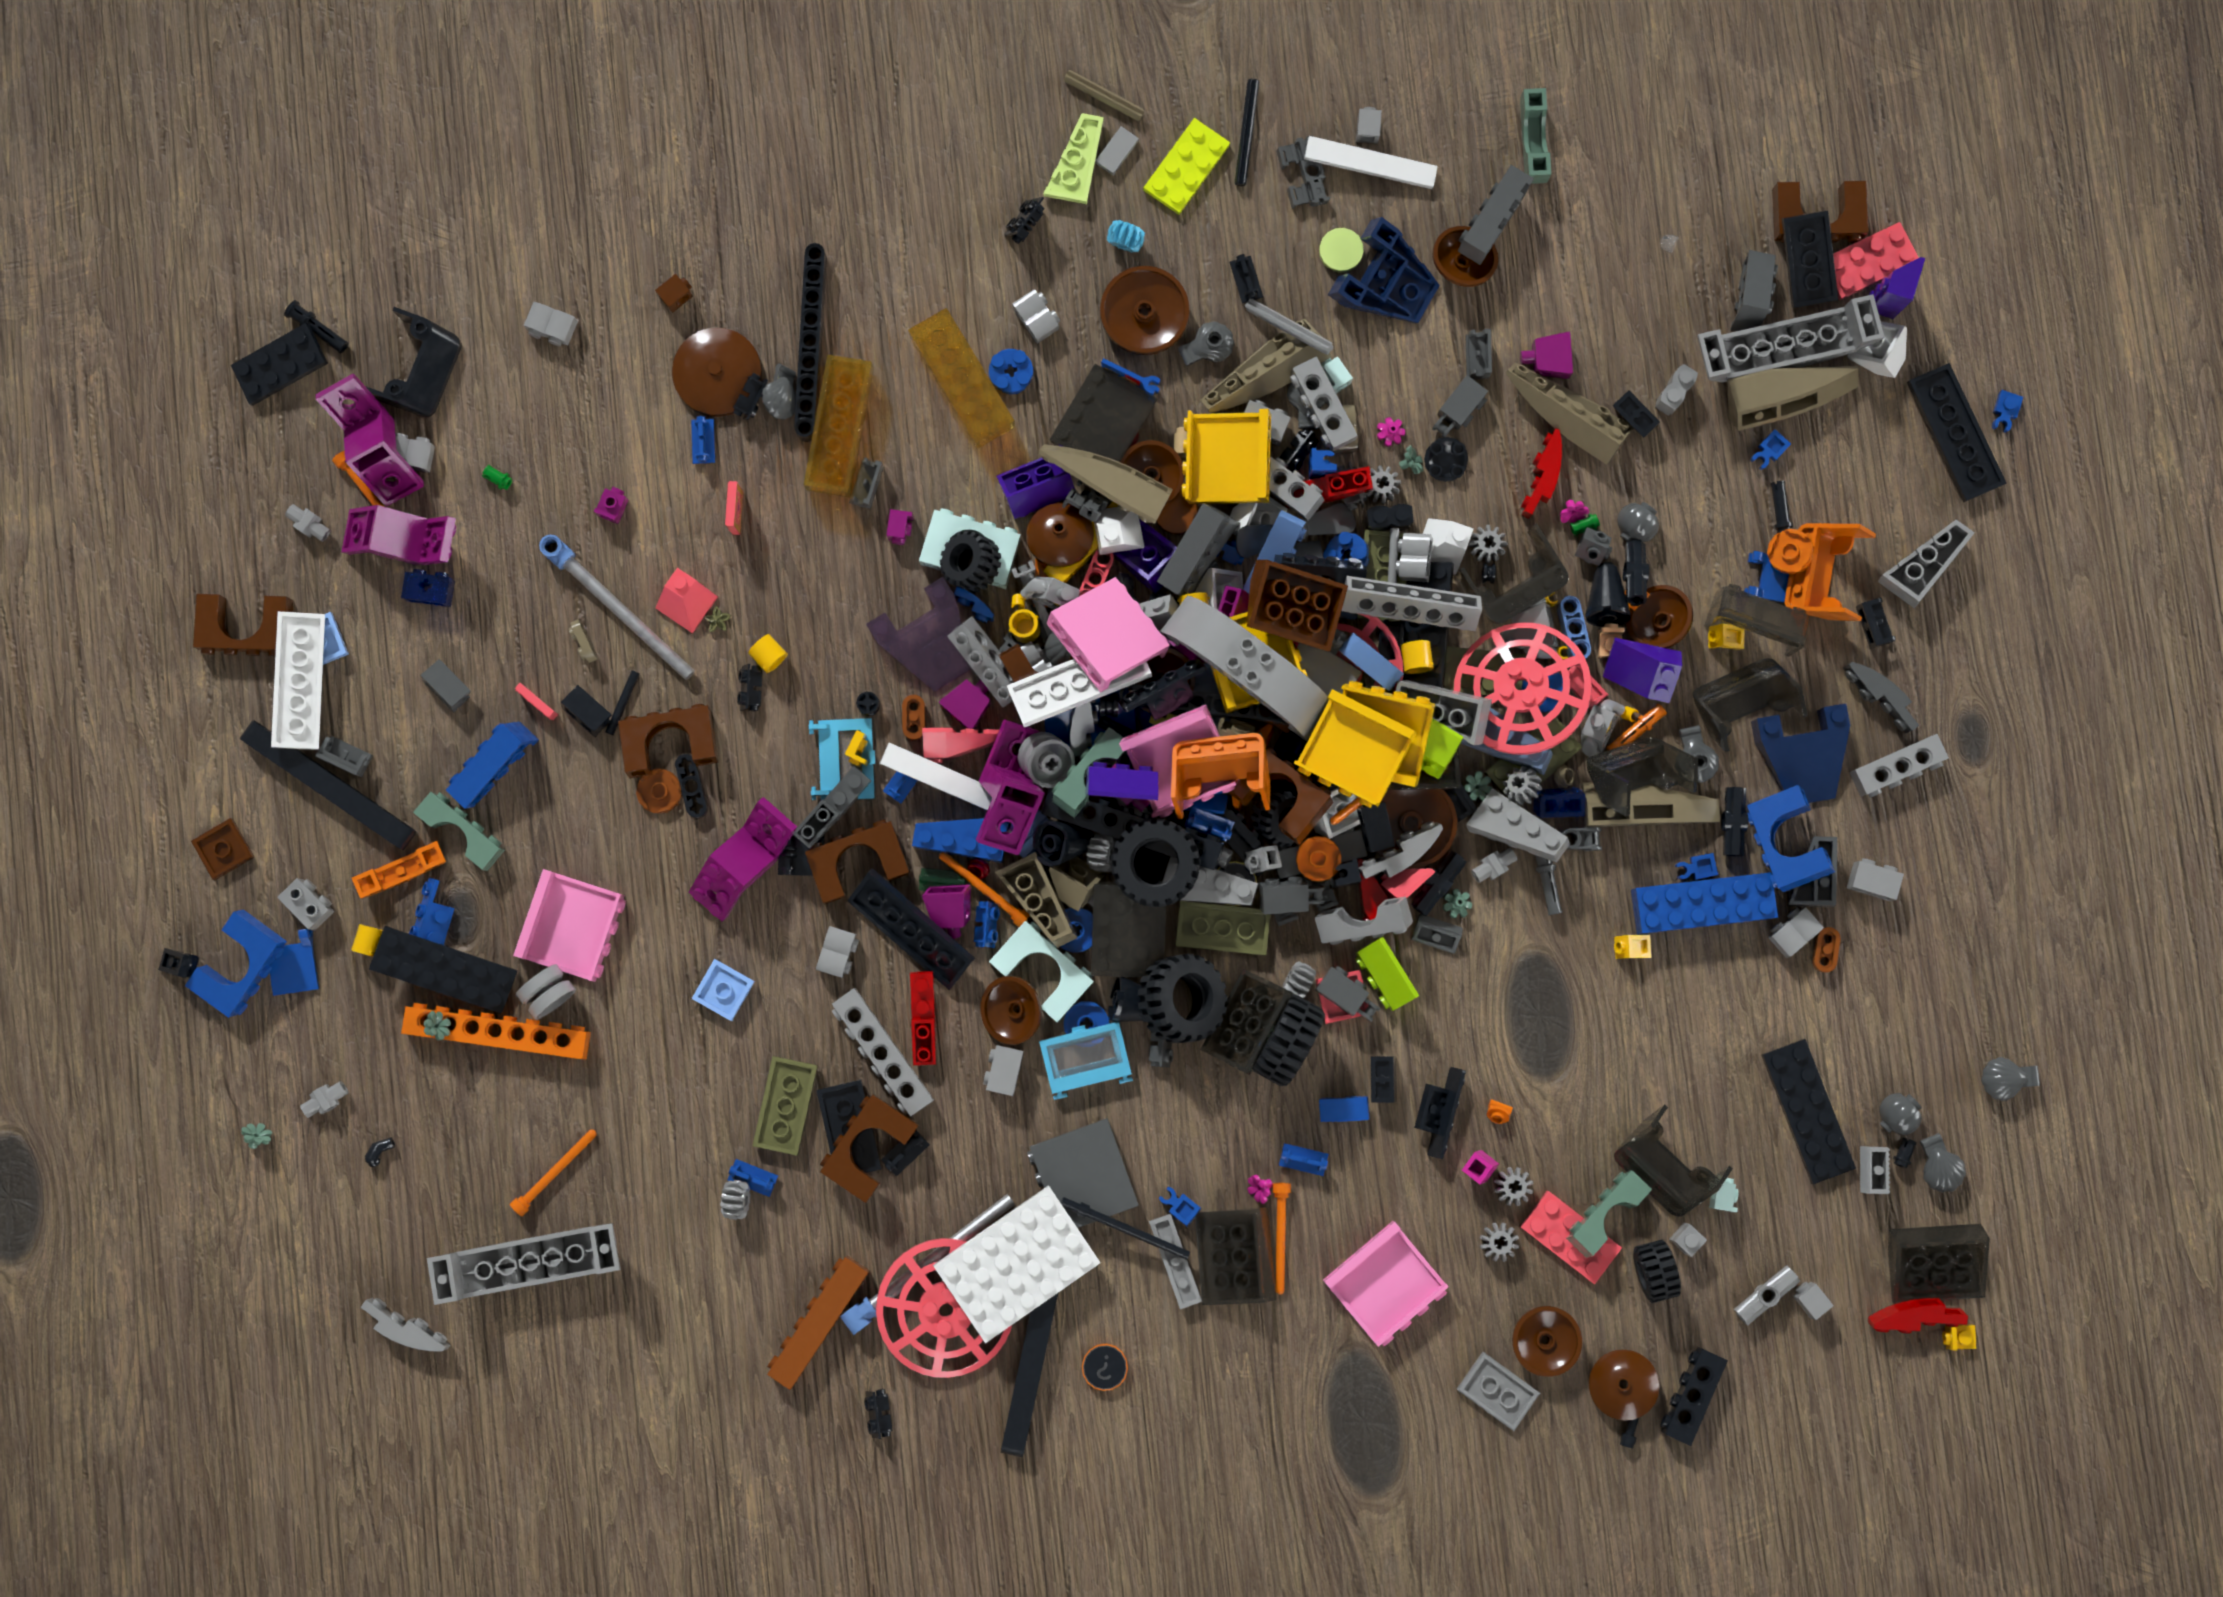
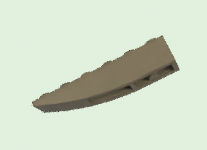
[1200,318,1332,413]
[1506,362,1633,465]
[1727,366,1858,431]
[1038,444,1173,524]
[1581,781,1720,827]

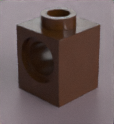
[655,274,693,313]

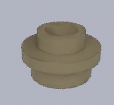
[1554,766,1575,788]

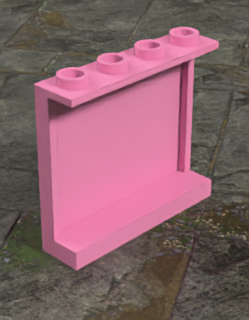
[1046,577,1170,693]
[1119,705,1239,818]
[513,869,626,982]
[1323,1221,1449,1347]

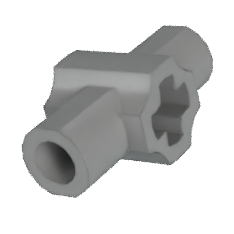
[285,504,331,542]
[1471,848,1517,883]
[300,1081,349,1118]

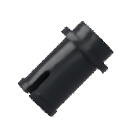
[1893,1137,1917,1169]

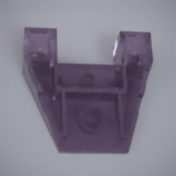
[866,577,972,692]

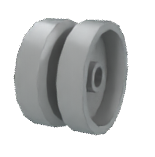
[1018,732,1075,788]
[516,964,576,1020]

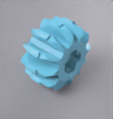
[1107,220,1145,253]

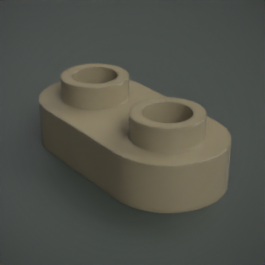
[568,619,598,663]

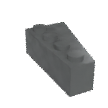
[1458,165,1534,265]
[1157,503,1240,596]

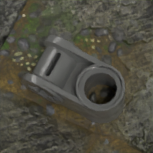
[1561,827,1602,851]

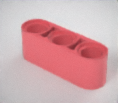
[1079,549,1114,596]

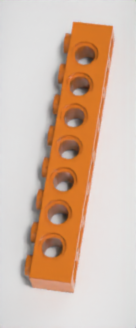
[401,1003,591,1059]

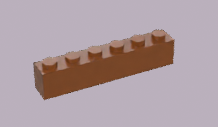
[767,1256,870,1390]

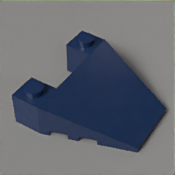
[1328,217,1440,323]
[1751,703,1851,803]

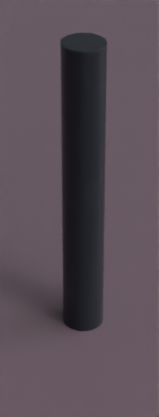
[605,670,640,736]

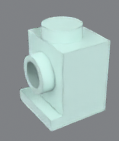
[1321,356,1353,393]
[1709,1177,1738,1212]

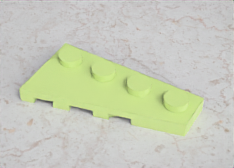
[1043,113,1104,204]

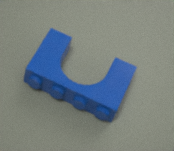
[1747,785,1835,892]
[185,909,287,1018]

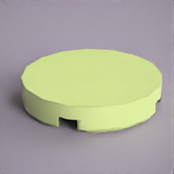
[1319,228,1364,273]

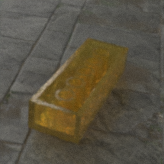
[908,308,1015,449]
[803,354,874,498]

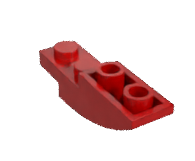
[1520,428,1562,519]
[1286,466,1373,508]
[910,971,936,1065]
[1868,1298,1968,1334]

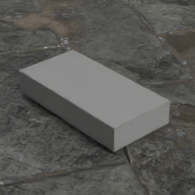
[1095,126,1139,176]

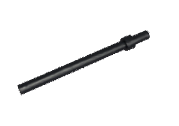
[1061,1197,1190,1260]

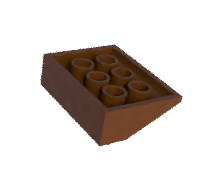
[1247,560,1348,652]

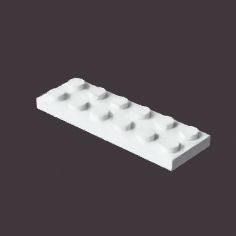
[271,611,325,750]
[1007,659,1152,728]

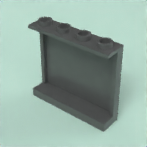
[1027,1118,1139,1228]

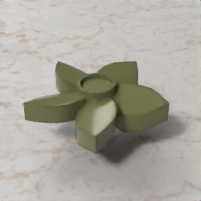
[704,606,731,633]

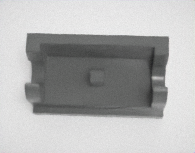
[1465,329,1492,379]
[849,457,884,509]
[421,659,471,713]
[315,736,373,777]

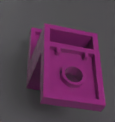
[315,373,424,507]
[341,505,456,566]
[976,719,1045,856]
[688,797,797,922]

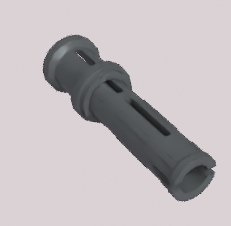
[1535,855,1563,916]

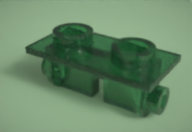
[919,868,966,891]

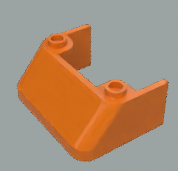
[1785,523,1876,621]
[1171,733,1270,819]

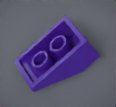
[1113,519,1177,594]
[1603,638,1682,703]

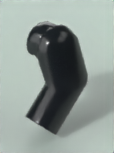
[365,1137,395,1167]

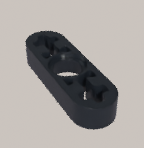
[675,754,708,819]

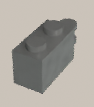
[1432,375,1488,438]
[1259,877,1325,915]
[1315,966,1380,1022]

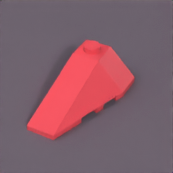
[922,728,999,764]

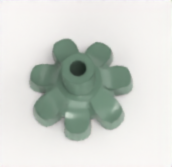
[1399,445,1424,474]
[1464,771,1492,801]
[1443,889,1472,918]
[424,1011,451,1041]
[241,1123,272,1149]

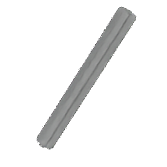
[1245,299,1333,355]

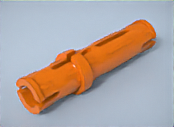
[1606,703,1667,758]

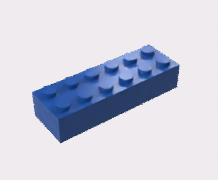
[1631,872,1778,935]

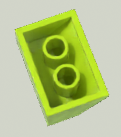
[1421,718,1464,779]
[1355,937,1419,1011]

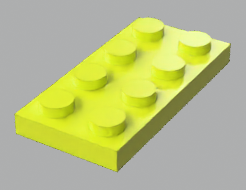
[1143,118,1230,215]

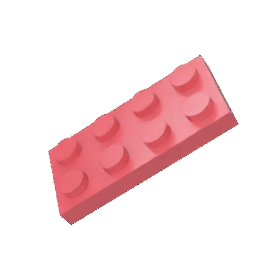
[1833,222,1919,300]
[1520,1190,1622,1284]

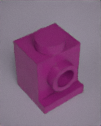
[594,487,629,524]
[886,509,914,545]

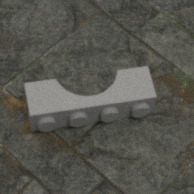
[1315,896,1413,945]

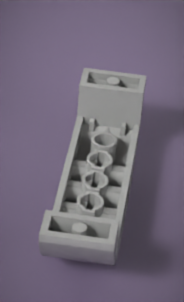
[1697,294,1885,382]
[1160,595,1329,741]
[427,1223,621,1305]

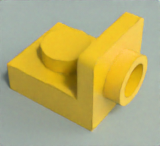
[1708,623,1745,650]
[845,730,869,767]
[1614,935,1651,959]
[1942,1325,1976,1351]

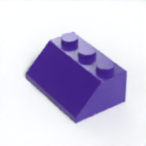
[1869,257,1925,319]
[996,458,1075,519]
[1085,762,1158,800]

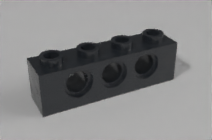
[1660,1346,1728,1446]

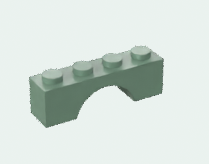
[1520,88,1551,184]
[1052,727,1127,818]
[413,792,505,871]
[1566,1170,1652,1258]

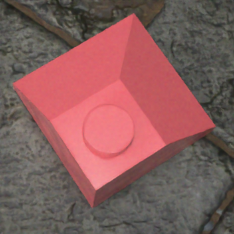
[656,567,718,634]
[1379,869,1435,899]

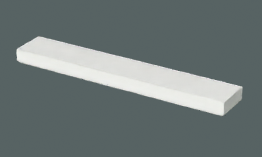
[1304,136,1438,189]
[879,743,992,810]

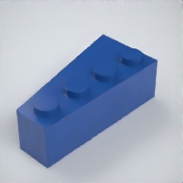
[446,722,539,809]
[912,818,1010,863]

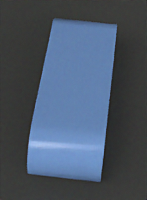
[1557,596,1591,659]
[1339,632,1404,691]

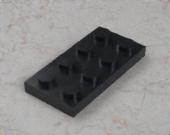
[1782,210,1838,308]
[231,323,328,406]
[816,1079,882,1173]

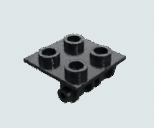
[1004,197,1045,244]
[778,835,825,876]

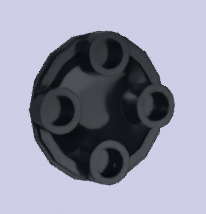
[1424,437,1468,482]

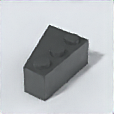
[1730,250,1778,331]
[1787,836,1837,907]

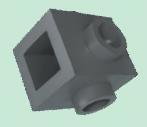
[1575,527,1612,566]

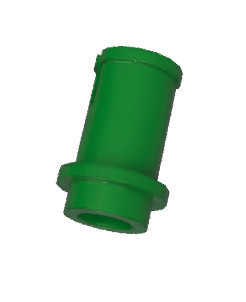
[482,465,513,490]
[1569,513,1600,537]

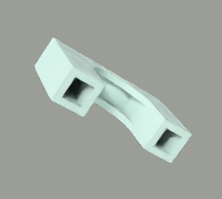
[919,508,1021,589]
[989,921,1094,1023]

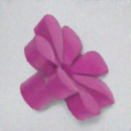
[1377,417,1405,447]
[1560,500,1589,524]
[1247,1175,1273,1204]

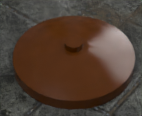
[1100,266,1189,355]
[672,328,762,417]
[1376,778,1457,868]

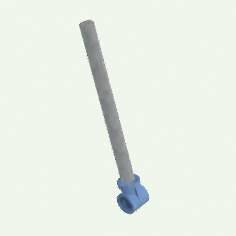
[539,534,695,680]
[840,1194,1015,1335]

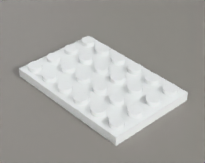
[933,1186,1100,1343]

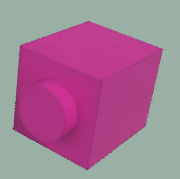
[1462,1150,1499,1184]

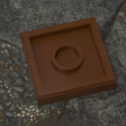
[191,818,255,880]

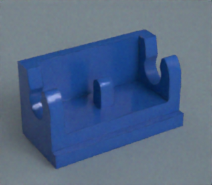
[1308,448,1337,480]

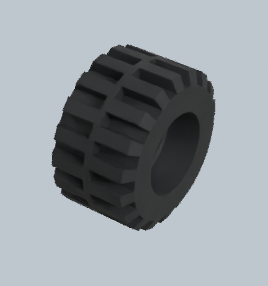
[940,530,1001,592]
[1251,785,1298,847]
[1633,1239,1681,1303]

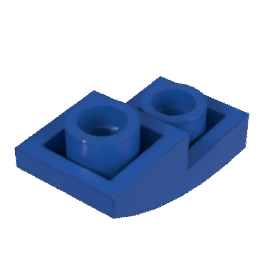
[954,587,995,623]
[1319,1096,1369,1122]

